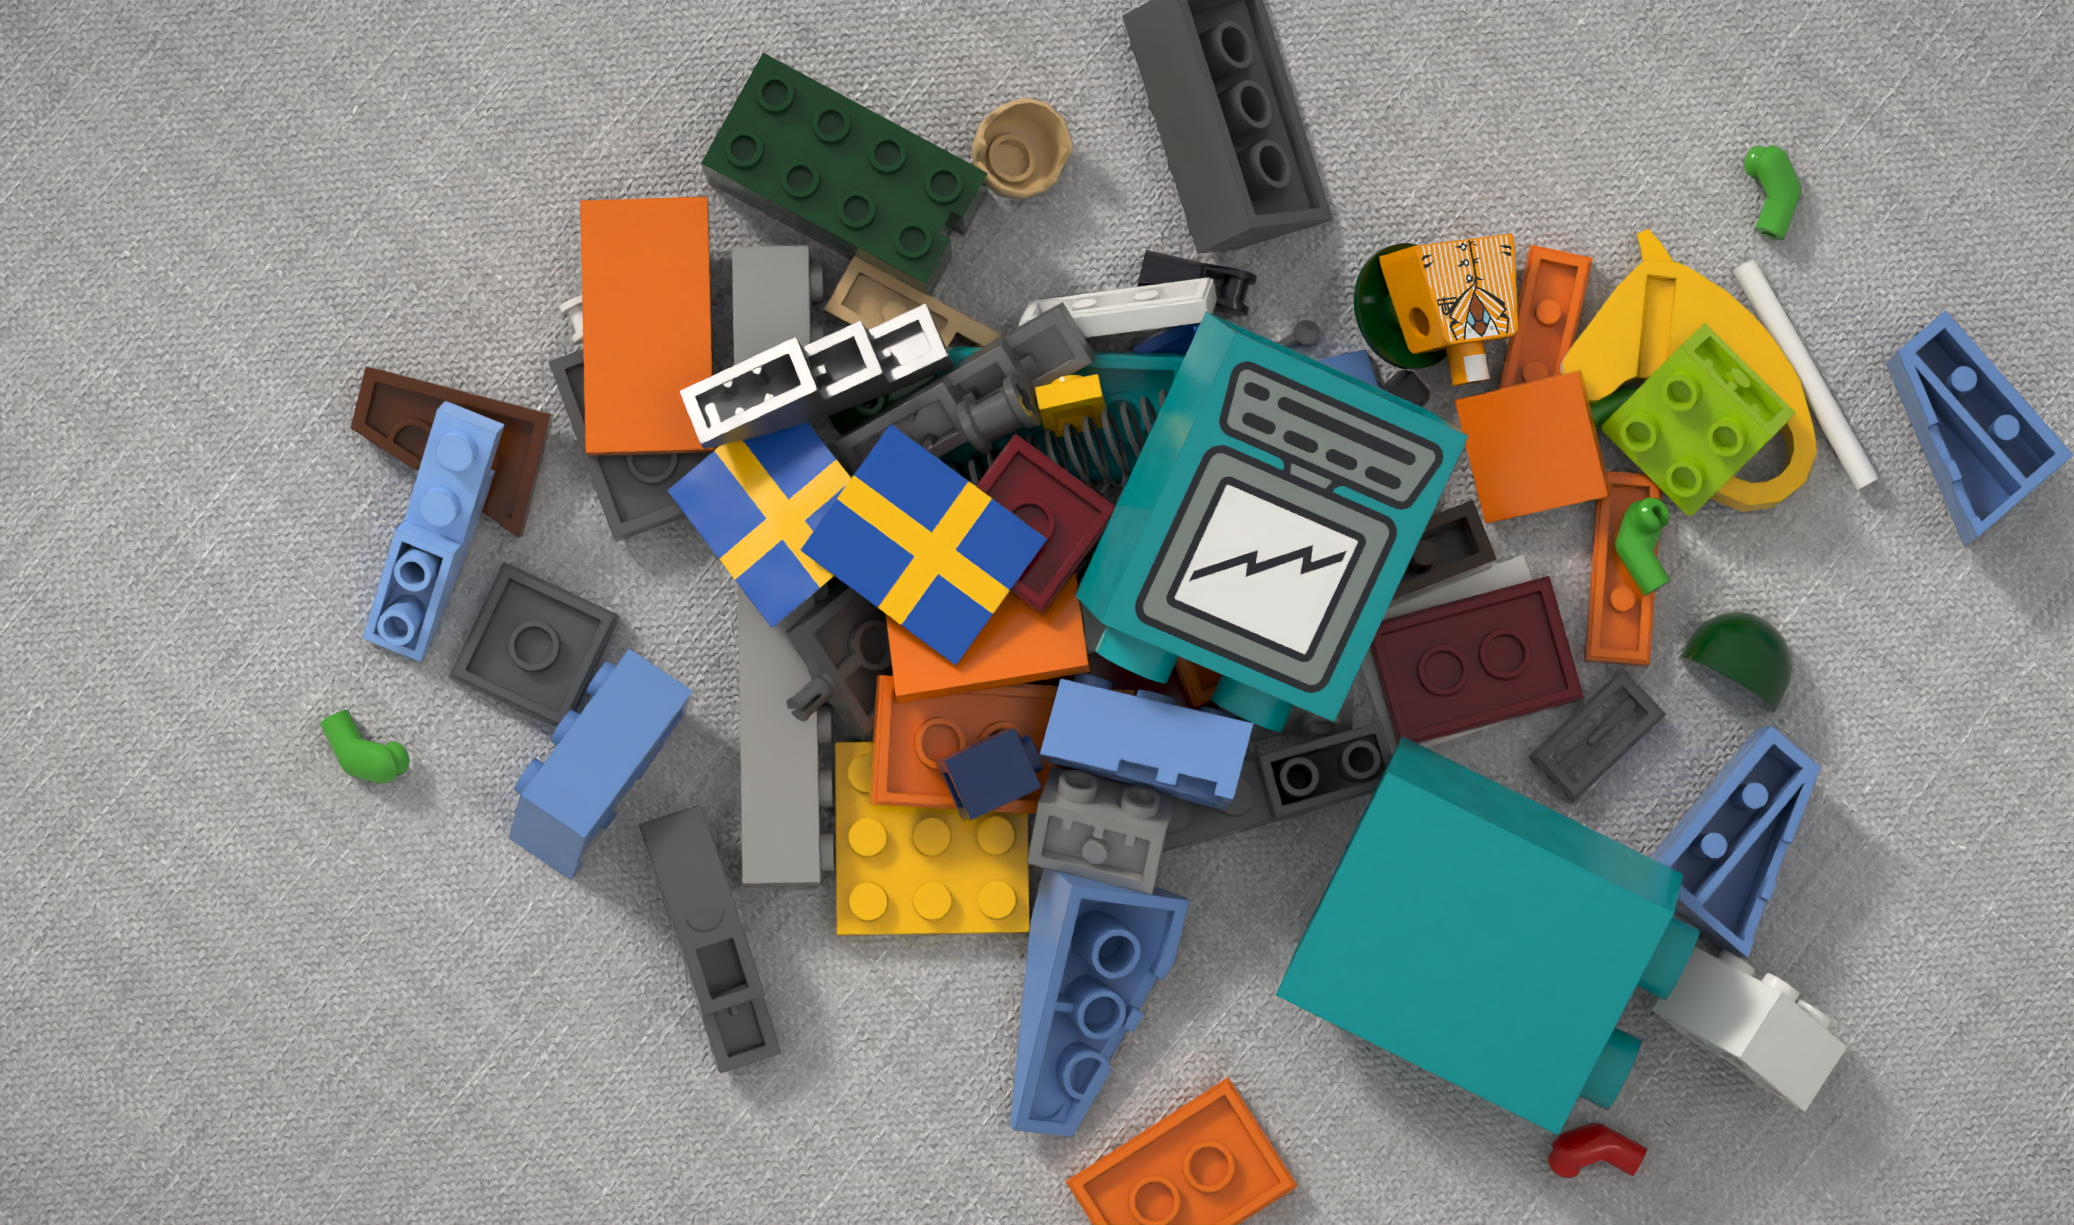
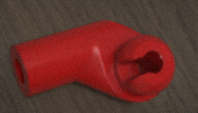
[1548,1123,1648,1178]

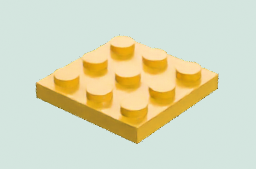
[835,742,1030,936]

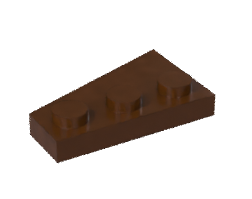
[350,366,553,538]

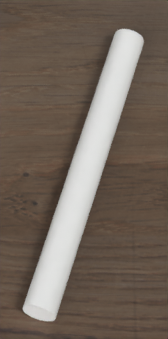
[1732,259,1880,491]

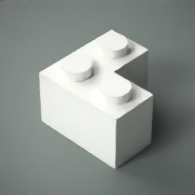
[1652,947,1847,1111]

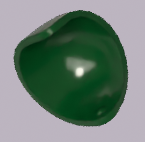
[1678,612,1792,713]

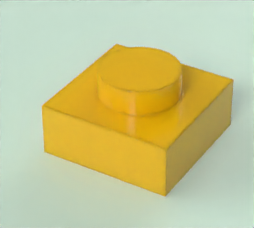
[1035,374,1110,439]

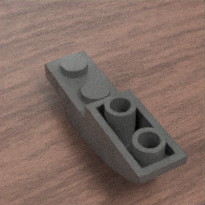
[1163,722,1392,852]
[638,804,781,1074]

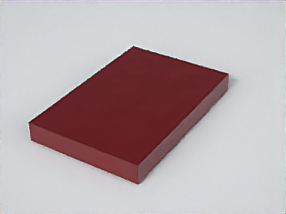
[1370,576,1584,745]

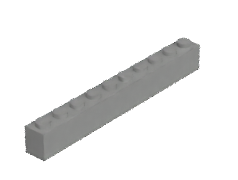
[732,245,835,888]

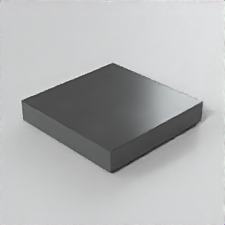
[449,562,620,728]

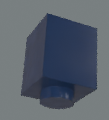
[935,728,1043,820]

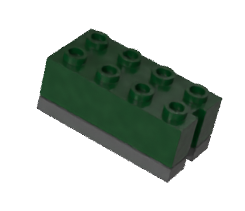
[701,53,989,296]

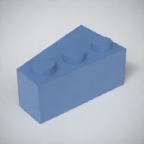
[1886,310,2073,548]

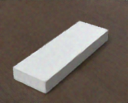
[1018,277,1217,338]

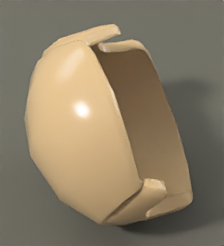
[971,97,1073,201]

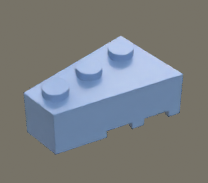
[509,648,693,881]
[1039,673,1254,811]
[1650,725,1821,958]

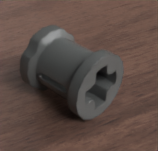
[956,374,1041,455]

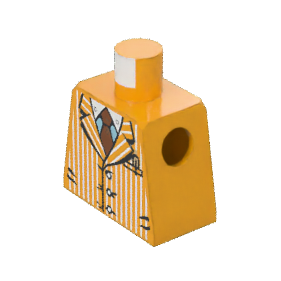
[1379,233,1518,386]

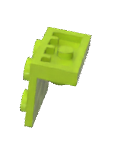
[1602,323,1796,516]

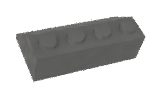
[1122,0,1333,254]

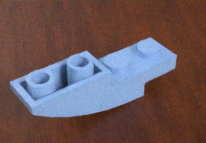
[362,401,505,662]

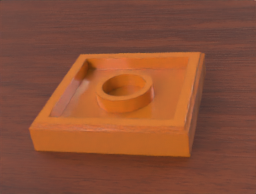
[1455,370,1611,524]

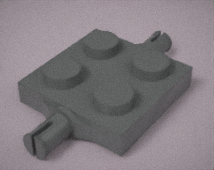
[785,582,893,737]

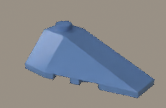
[1010,868,1189,1137]

